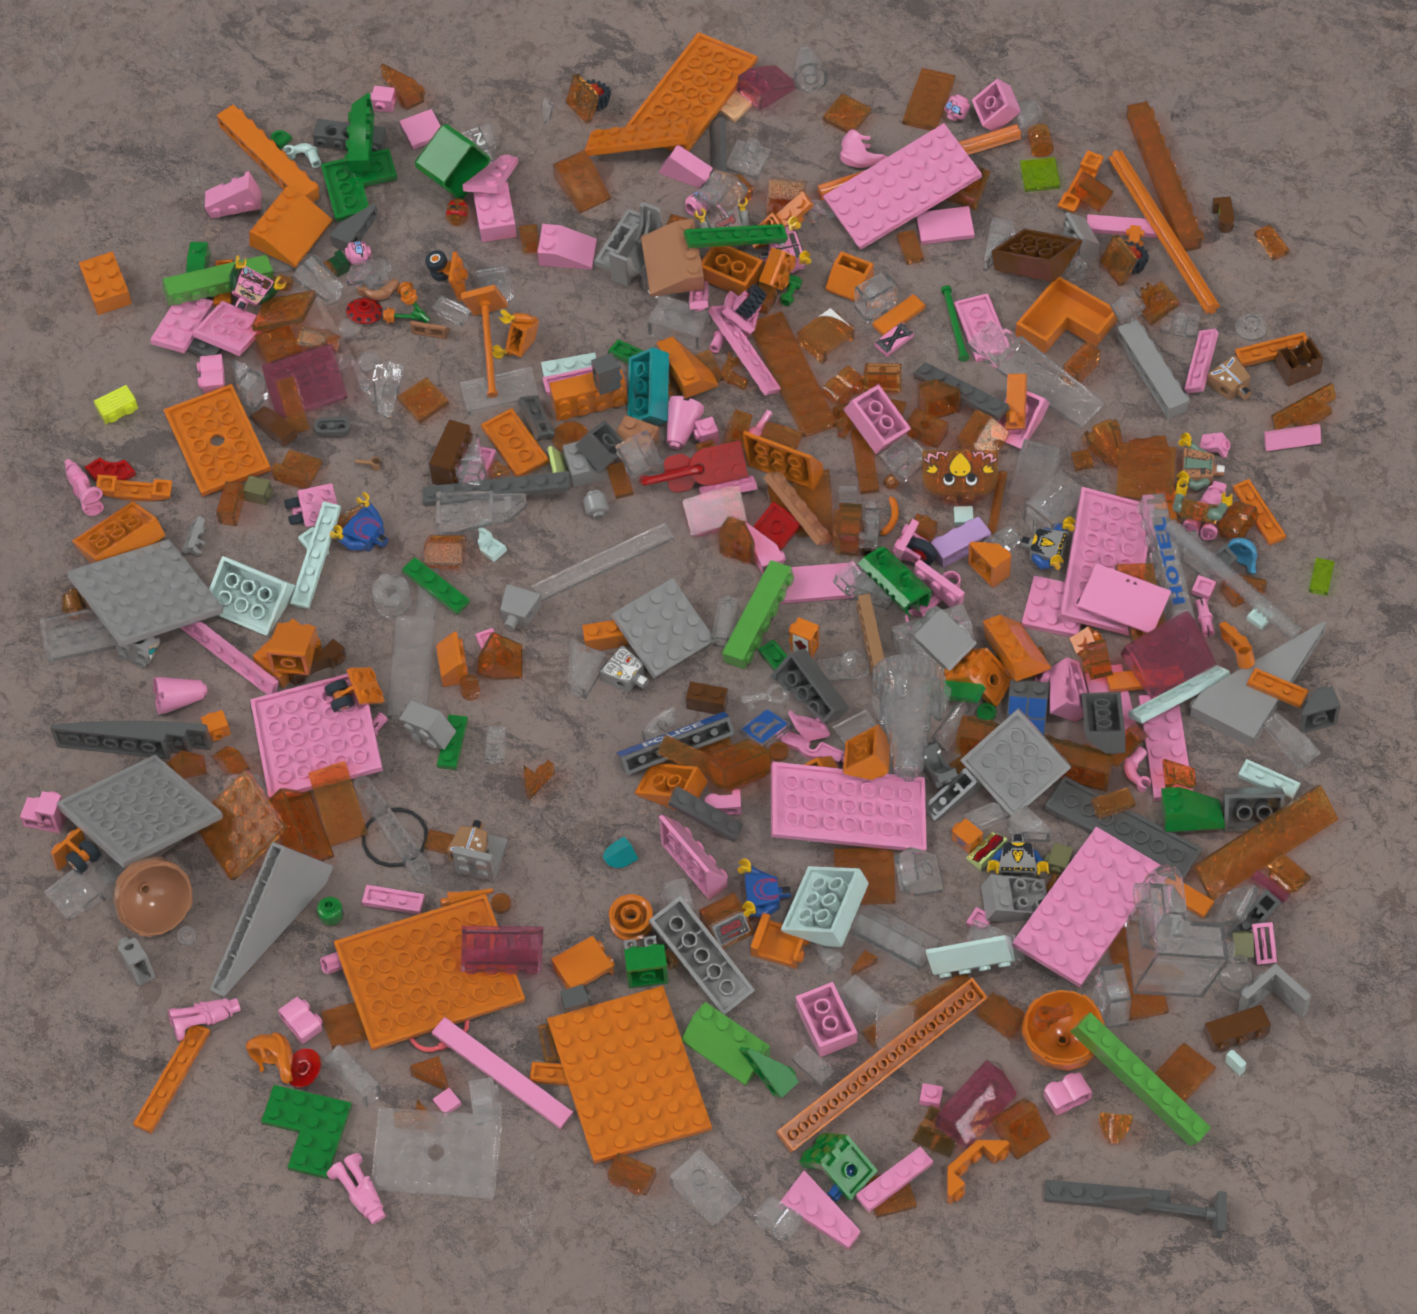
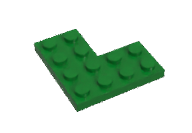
[321,148,398,223]
[261,1085,352,1179]

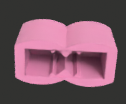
[197,354,225,394]
[278,996,323,1044]
[1044,1072,1092,1116]

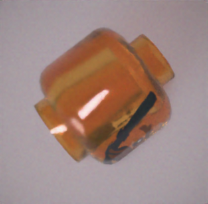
[61,589,86,618]

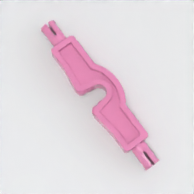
[771,731,844,766]

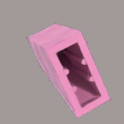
[658,145,713,188]

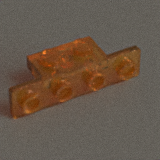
[1271,383,1336,430]

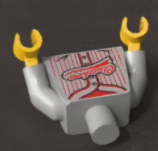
[694,197,749,249]

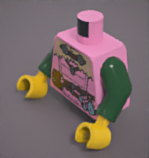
[229,255,286,311]

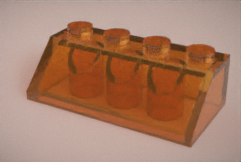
[267,788,334,861]

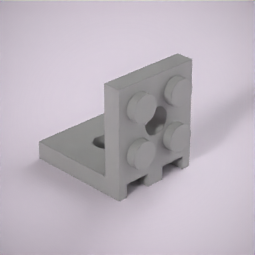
[452,835,508,883]
[1238,964,1311,1018]

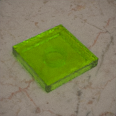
[1020,157,1060,192]

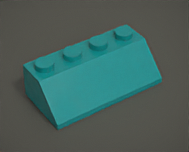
[627,347,669,426]

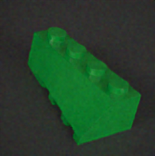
[345,93,375,172]

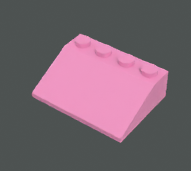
[659,815,728,900]

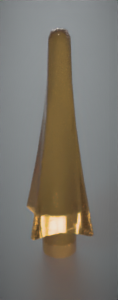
[334,502,365,534]

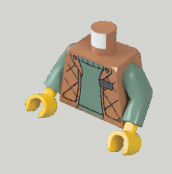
[1176,433,1225,491]

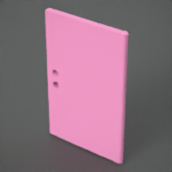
[1077,563,1171,635]

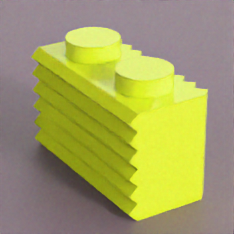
[94,385,138,424]

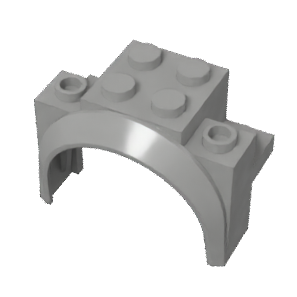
[594,202,662,286]

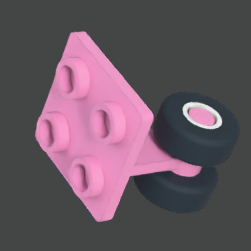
[284,483,340,527]

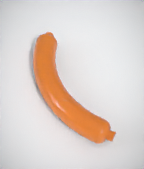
[880,496,899,536]

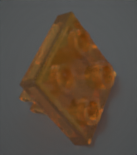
[1133,280,1181,326]

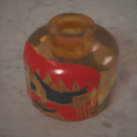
[445,199,470,226]

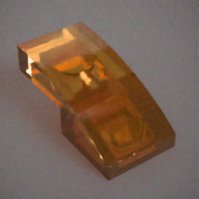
[760,422,803,450]

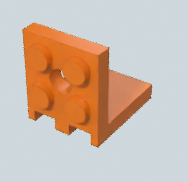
[939,648,1013,707]

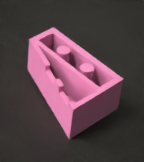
[205,171,262,218]
[1050,657,1088,722]

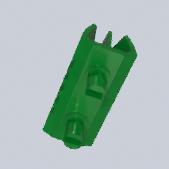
[858,547,932,617]

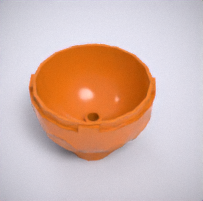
[1022,990,1105,1071]

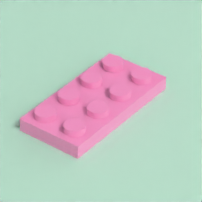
[151,298,214,353]

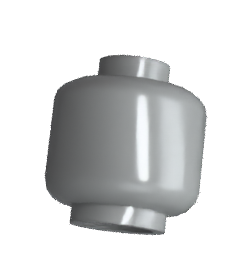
[583,490,609,519]

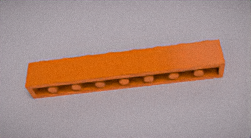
[216,104,320,202]

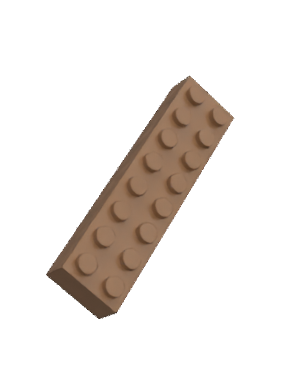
[856,594,888,689]

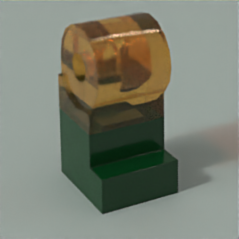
[313,250,350,283]

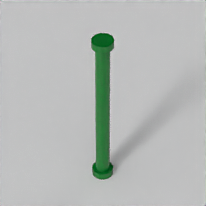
[941,285,970,362]

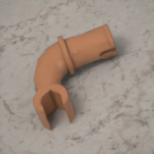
[356,278,400,301]

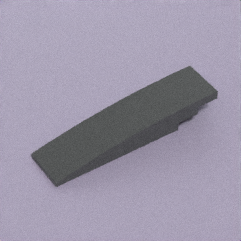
[50,721,213,760]

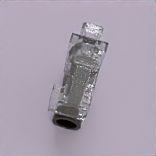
[859,501,881,557]

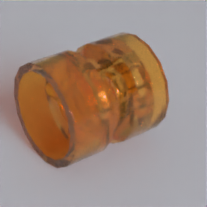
[1027,124,1054,158]

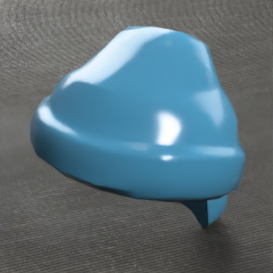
[1228,538,1257,575]

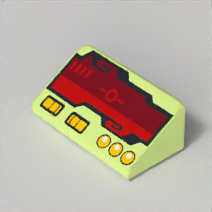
[966,832,1007,871]

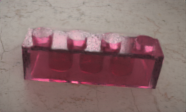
[262,343,348,419]
[1120,610,1216,699]
[461,926,543,974]

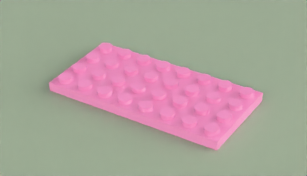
[823,123,982,250]
[1059,487,1154,637]
[771,762,927,853]
[1012,827,1164,988]

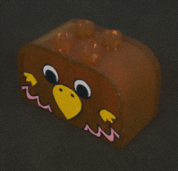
[921,450,998,503]

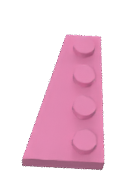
[463,155,518,193]
[780,1170,860,1250]

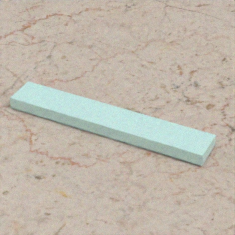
[290,502,342,610]
[1128,665,1230,724]

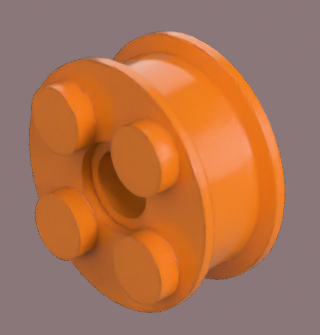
[609,894,653,941]

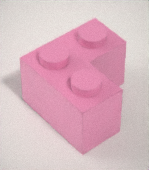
[20,791,67,833]

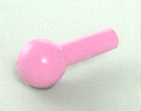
[748,410,773,437]

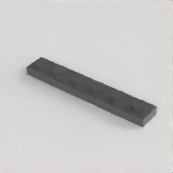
[913,362,1010,421]
[1044,1180,1171,1213]

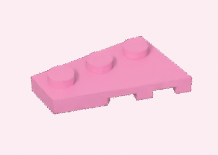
[914,560,965,615]

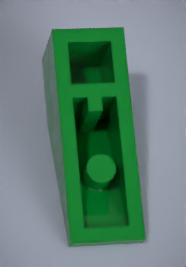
[186,241,211,273]
[739,1047,799,1098]

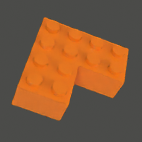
[1015,276,1118,354]

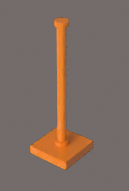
[461,284,508,398]

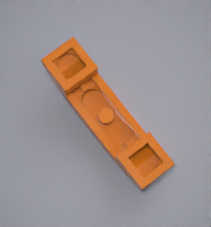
[1058,150,1104,213]
[96,475,173,501]

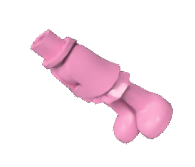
[65,459,104,516]
[1182,481,1227,540]
[168,998,241,1041]
[327,1153,386,1224]

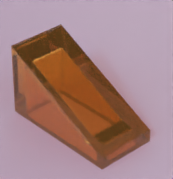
[851,950,878,975]

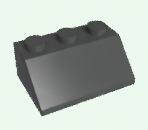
[1222,787,1285,832]

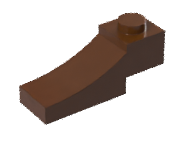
[288,639,346,686]

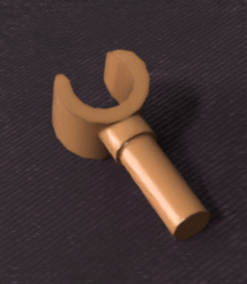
[355,456,381,471]

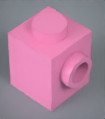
[371,86,396,113]
[693,417,719,448]

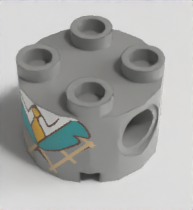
[116,637,160,668]

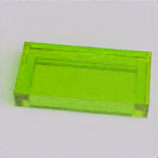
[1309,557,1335,596]

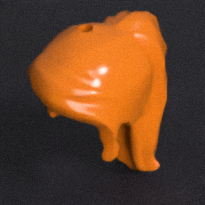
[246,1032,293,1084]

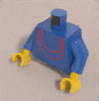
[329,492,389,551]
[737,858,791,918]

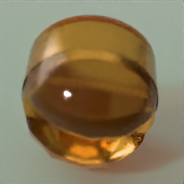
[883,473,900,490]

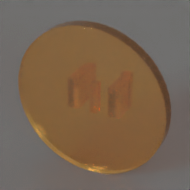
[552,421,588,452]

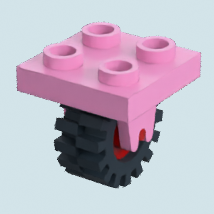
[722,284,767,334]

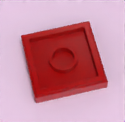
[753,501,801,551]

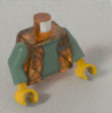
[1173,483,1233,524]

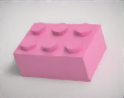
[473,182,517,242]
[844,384,911,454]
[796,982,857,1058]

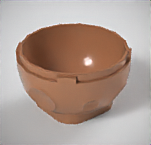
[113,857,193,937]

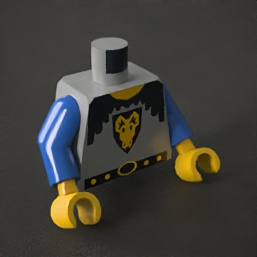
[1021,517,1076,571]
[987,834,1049,878]

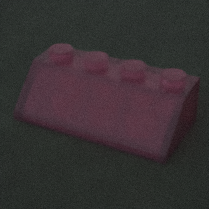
[935,1060,1017,1149]

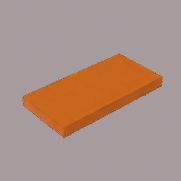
[480,408,550,477]

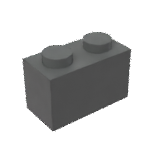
[591,353,622,395]

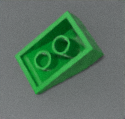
[1160,787,1225,832]

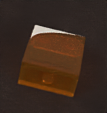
[797,308,855,364]

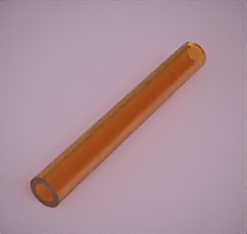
[988,471,1008,538]

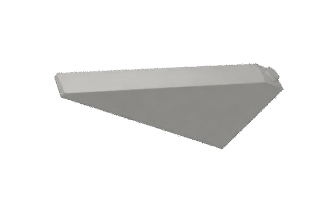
[1189,622,1326,748]
[209,842,333,996]

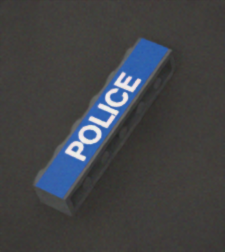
[616,712,735,775]

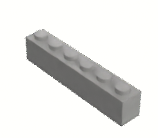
[1116,319,1190,419]

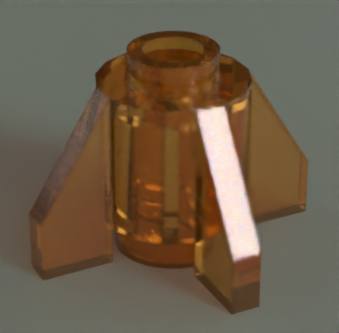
[1099,1112,1133,1144]

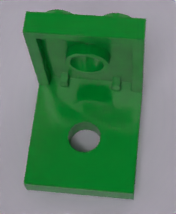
[798,1133,878,1200]

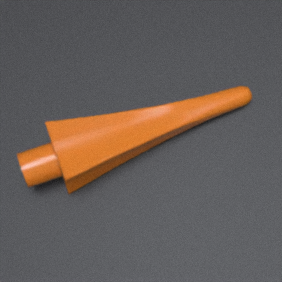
[440,888,494,907]

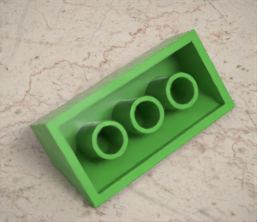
[682,1002,770,1086]

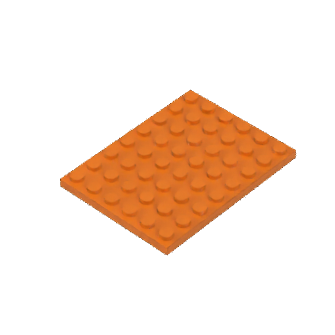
[334,894,525,1051]
[547,986,712,1164]

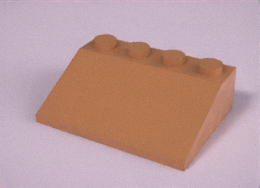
[641,219,705,297]

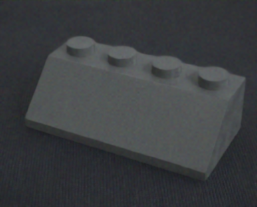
[1081,692,1125,754]

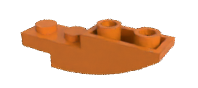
[753,191,814,249]

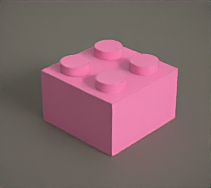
[972,78,1021,131]

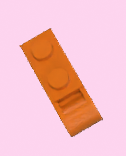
[1219,621,1255,669]

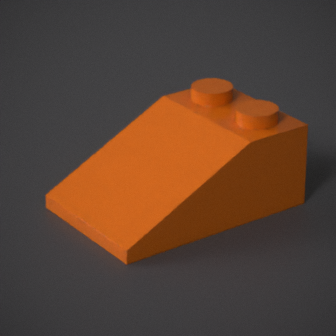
[635,763,708,811]

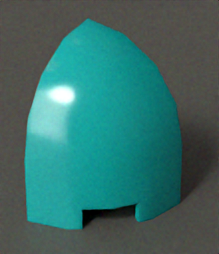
[603,837,639,868]

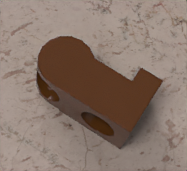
[1212,196,1235,233]

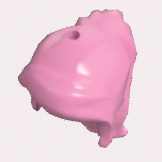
[840,129,887,168]

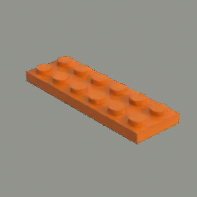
[585,119,694,156]

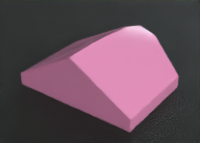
[788,710,830,742]

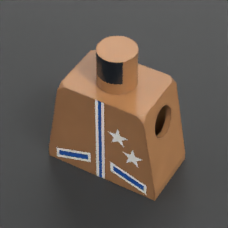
[1206,356,1252,400]
[447,820,489,862]

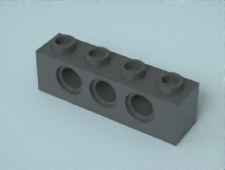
[313,119,388,152]

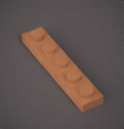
[764,472,833,546]

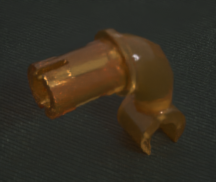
[722,351,749,390]

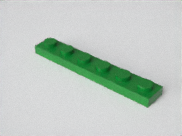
[683,224,788,248]

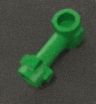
[780,275,803,306]

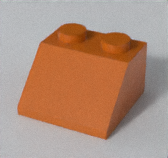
[968,541,1011,588]

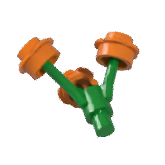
[383,281,431,325]

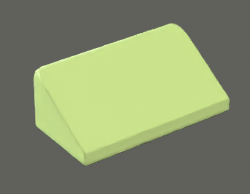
[548,446,567,473]

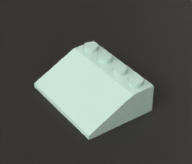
[209,556,296,636]
[781,866,869,947]

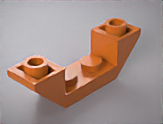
[947,1140,1010,1204]

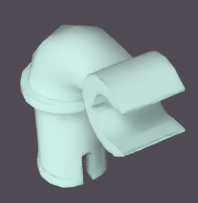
[283,143,322,168]

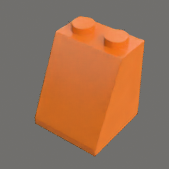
[267,622,318,675]

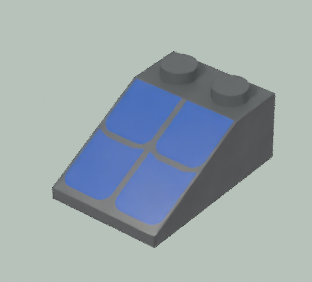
[1007,679,1049,736]

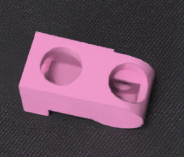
[705,789,742,816]

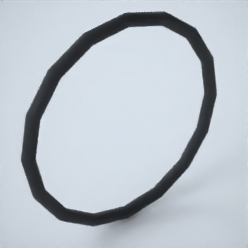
[361,807,428,867]

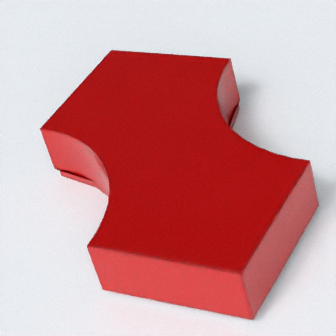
[84,457,136,482]

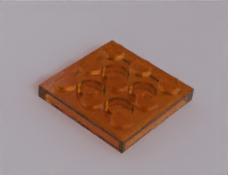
[251,290,317,332]
[1116,442,1176,503]
[834,848,896,905]

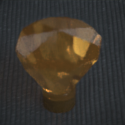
[489,460,510,477]

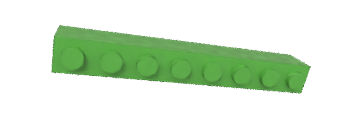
[1070,1012,1211,1146]

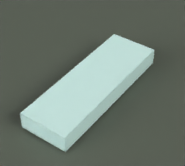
[1238,759,1300,801]

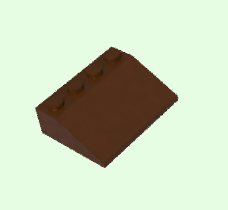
[992,229,1082,282]

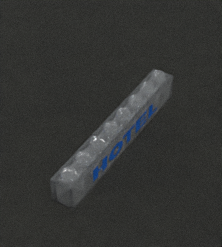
[1137,493,1197,638]

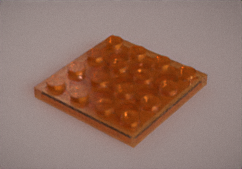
[199,770,288,881]

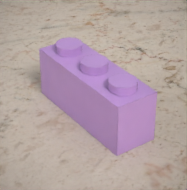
[931,517,991,568]

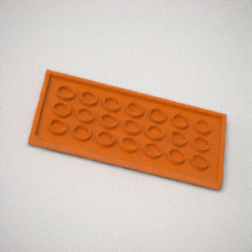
[625,32,758,152]

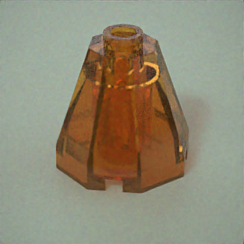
[1081,419,1125,467]

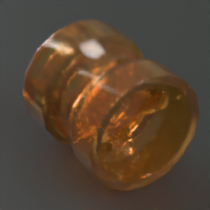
[460,674,480,701]

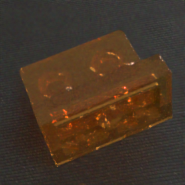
[271,450,323,489]

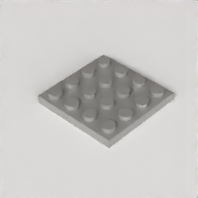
[611,578,715,679]
[960,708,1072,818]

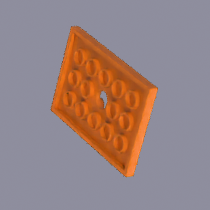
[163,384,271,497]

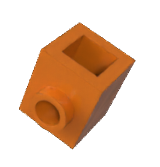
[200,710,231,741]

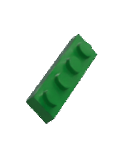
[402,557,470,615]

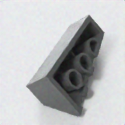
[770,649,849,723]

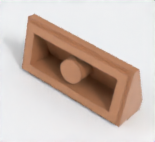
[410,321,450,339]

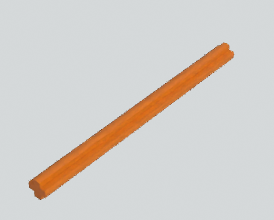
[817,124,1021,200]
[1108,150,1220,315]

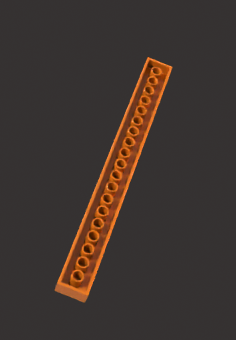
[775,978,988,1153]

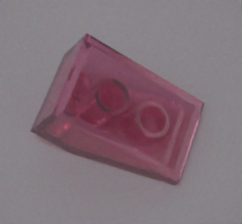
[737,65,799,110]
[683,484,747,537]

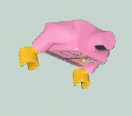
[760,216,811,273]

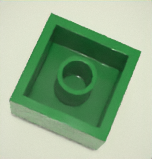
[624,944,669,989]

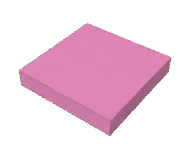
[399,109,440,150]

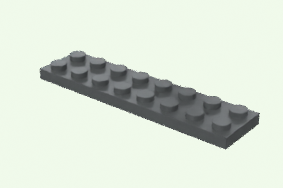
[1045,776,1203,882]

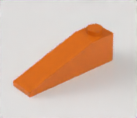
[656,336,718,399]

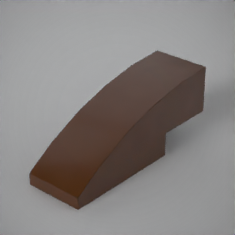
[250,406,298,448]

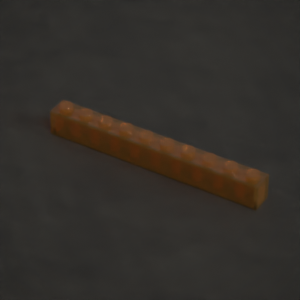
[1126,101,1204,252]

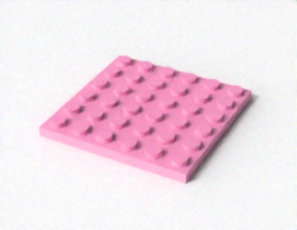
[250,673,383,801]

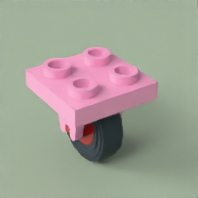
[892,519,937,565]

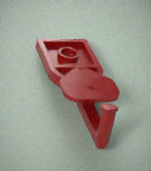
[639,440,748,492]

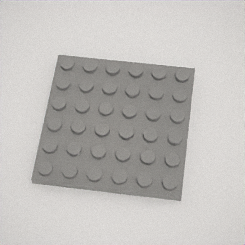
[68,539,223,647]
[57,755,223,868]

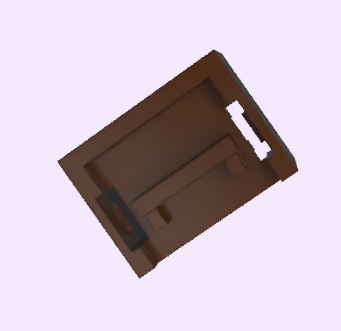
[1275,338,1323,387]

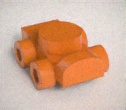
[1125,225,1144,247]

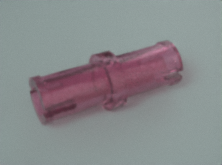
[1251,870,1291,904]

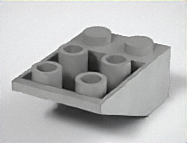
[981,875,1047,923]

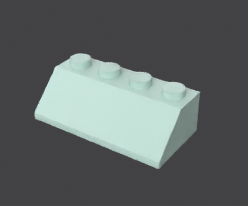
[926,935,1015,979]

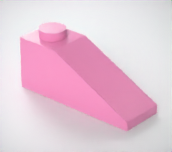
[741,521,786,576]

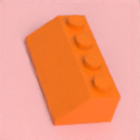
[983,615,1051,682]

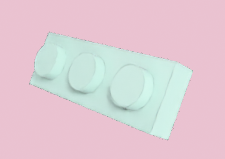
[541,353,596,377]

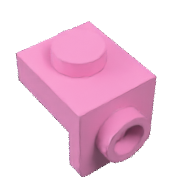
[1199,432,1230,458]

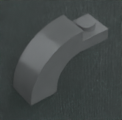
[915,741,958,788]

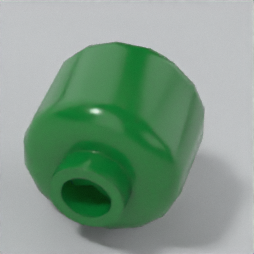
[317,896,344,926]

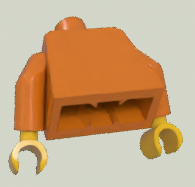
[492,310,539,359]

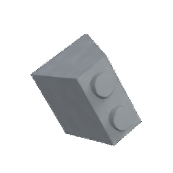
[909,606,977,671]

